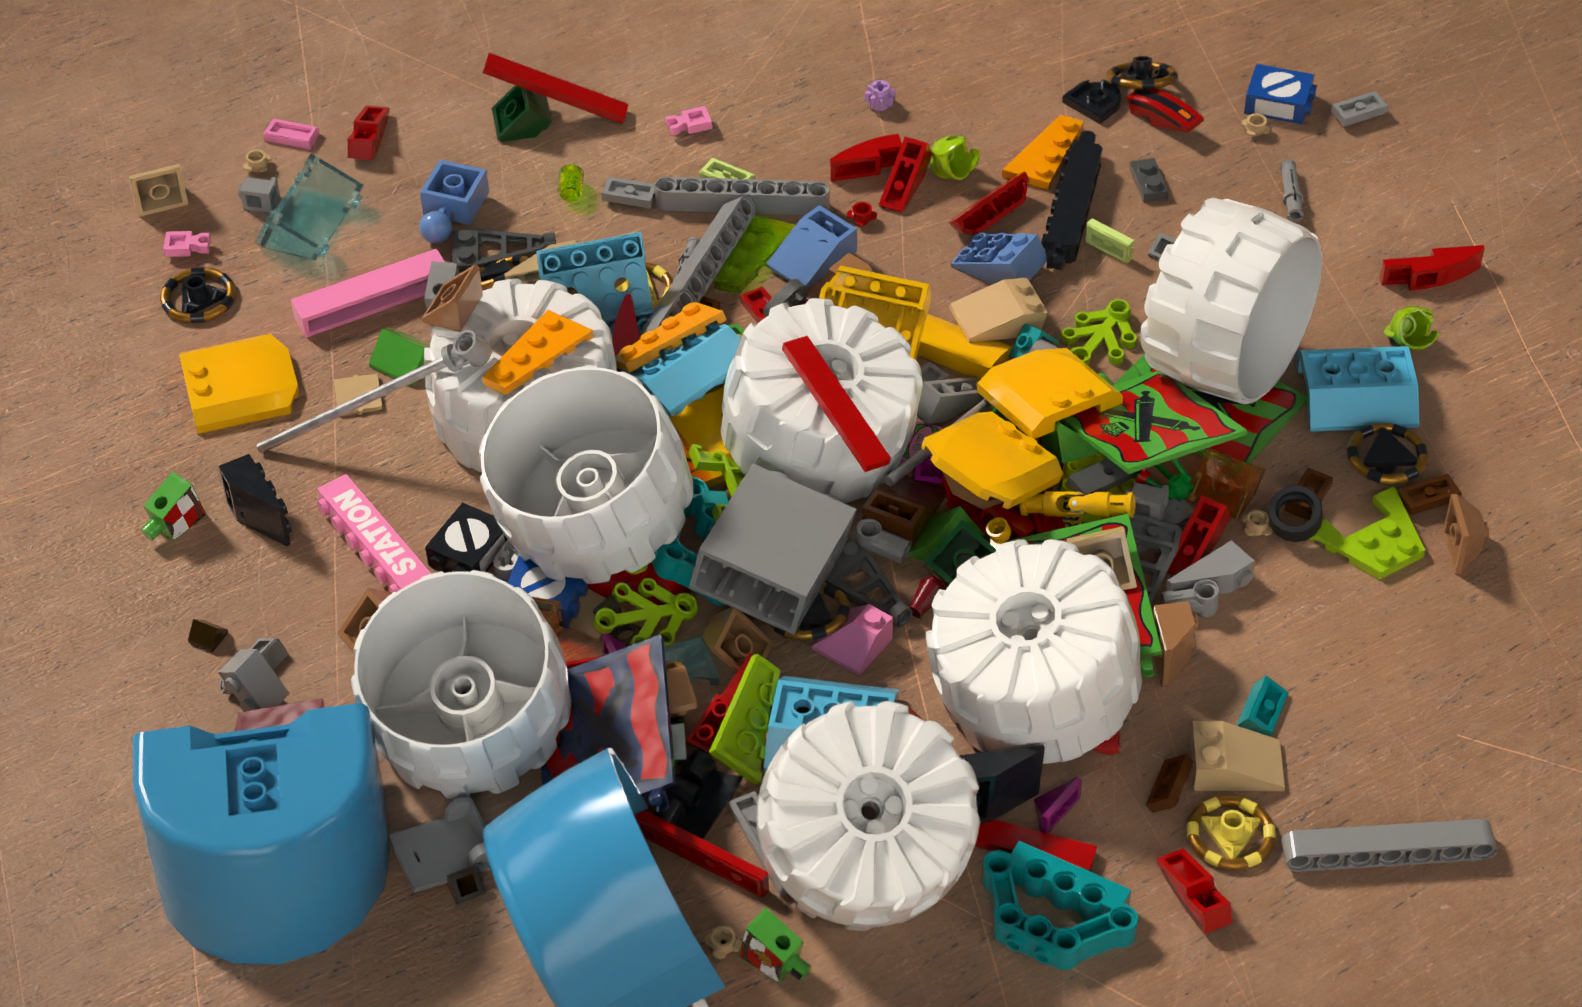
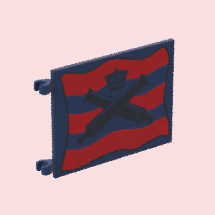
[541,634,676,812]

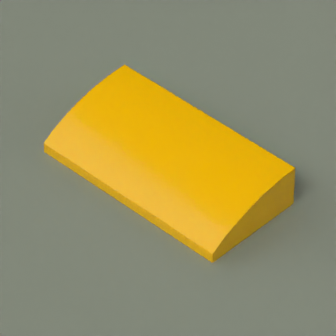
[917,314,1013,379]

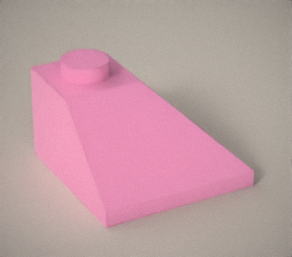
[812,604,893,676]

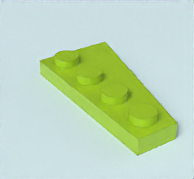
[709,654,780,785]

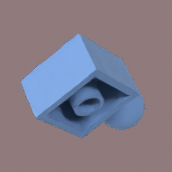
[419,160,489,244]

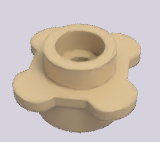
[1242,113,1270,137]
[243,149,271,172]
[1242,510,1272,536]
[705,926,742,959]

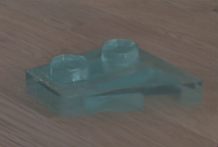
[664,636,720,686]

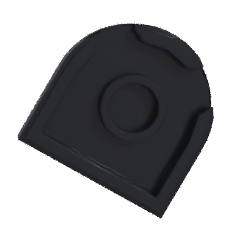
[1062,79,1122,124]

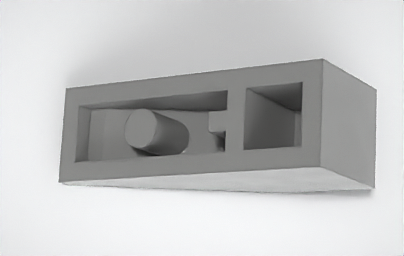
[917,377,985,424]
[1166,540,1255,594]

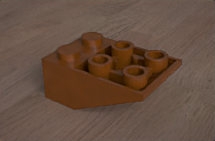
[862,474,946,548]

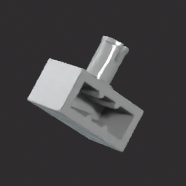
[218,649,290,712]

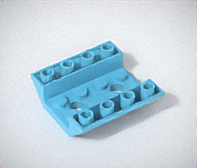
[536,232,655,337]
[620,321,740,416]
[1294,346,1419,432]
[764,676,899,772]

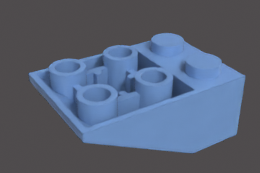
[766,205,857,288]
[950,233,1047,285]

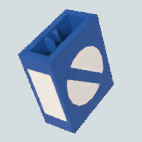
[1244,64,1317,124]
[507,555,589,629]

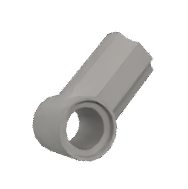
[855,518,912,564]
[1161,579,1219,617]

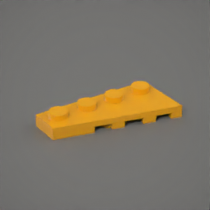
[1002,115,1084,190]
[615,302,727,373]
[482,310,594,395]

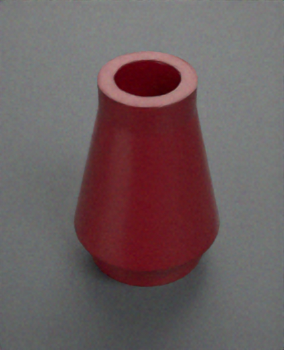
[909,575,946,618]

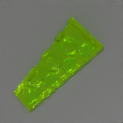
[715,215,796,294]

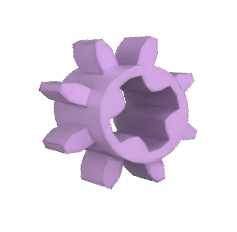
[865,80,895,111]

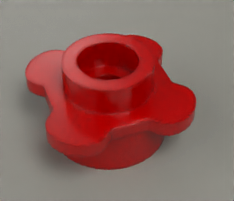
[847,202,877,226]

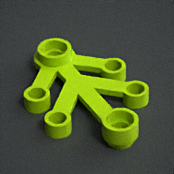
[1061,299,1137,366]
[593,578,698,649]

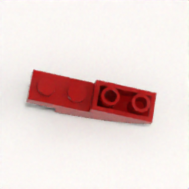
[1380,245,1485,291]
[685,653,774,756]

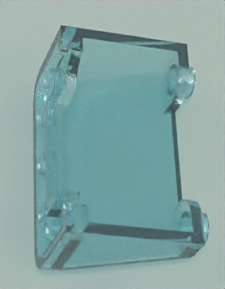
[255,153,364,261]

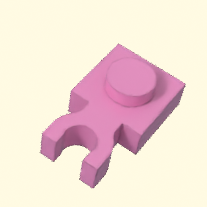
[665,106,712,136]
[163,231,211,257]

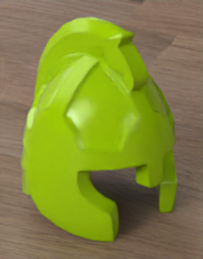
[929,135,980,180]
[1383,306,1439,350]

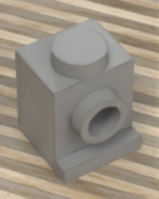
[238,177,280,213]
[1126,483,1169,521]

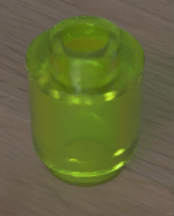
[558,164,584,202]

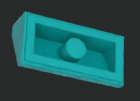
[1237,675,1289,736]

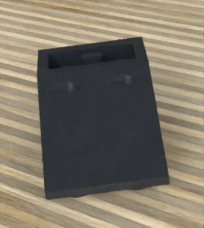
[218,454,292,546]
[959,745,1045,823]

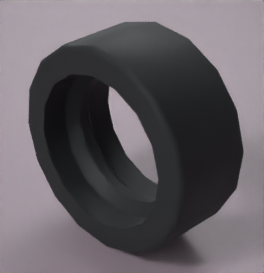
[1268,485,1323,542]

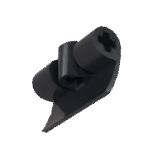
[652,751,743,840]

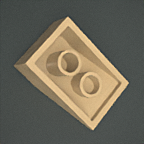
[949,278,1048,342]
[1190,721,1285,791]

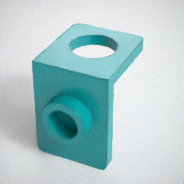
[1009,323,1060,358]

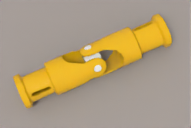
[1020,491,1136,518]

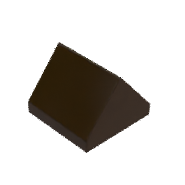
[188,619,228,652]
[447,864,486,905]

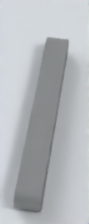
[639,196,756,339]

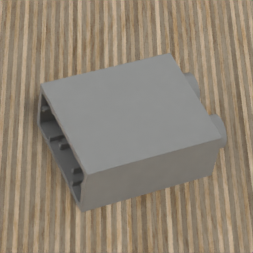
[689,463,857,635]

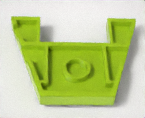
[689,444,745,522]
[1309,486,1425,580]

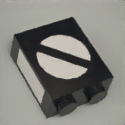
[425,502,507,573]

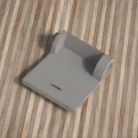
[388,797,491,893]

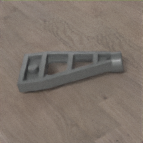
[452,229,556,273]
[1130,514,1182,605]
[824,538,913,627]

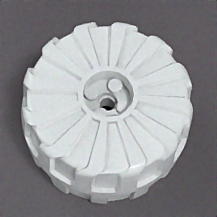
[1141,198,1322,404]
[424,279,617,473]
[721,298,923,503]
[478,366,693,584]
[926,539,1142,764]
[351,570,571,799]
[756,701,980,931]

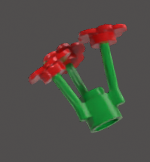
[1131,458,1195,502]

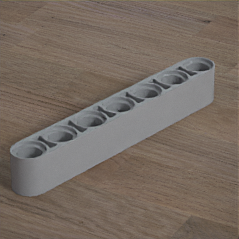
[654,177,830,215]
[1281,819,1497,872]

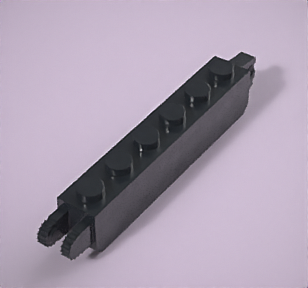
[1041,130,1103,270]

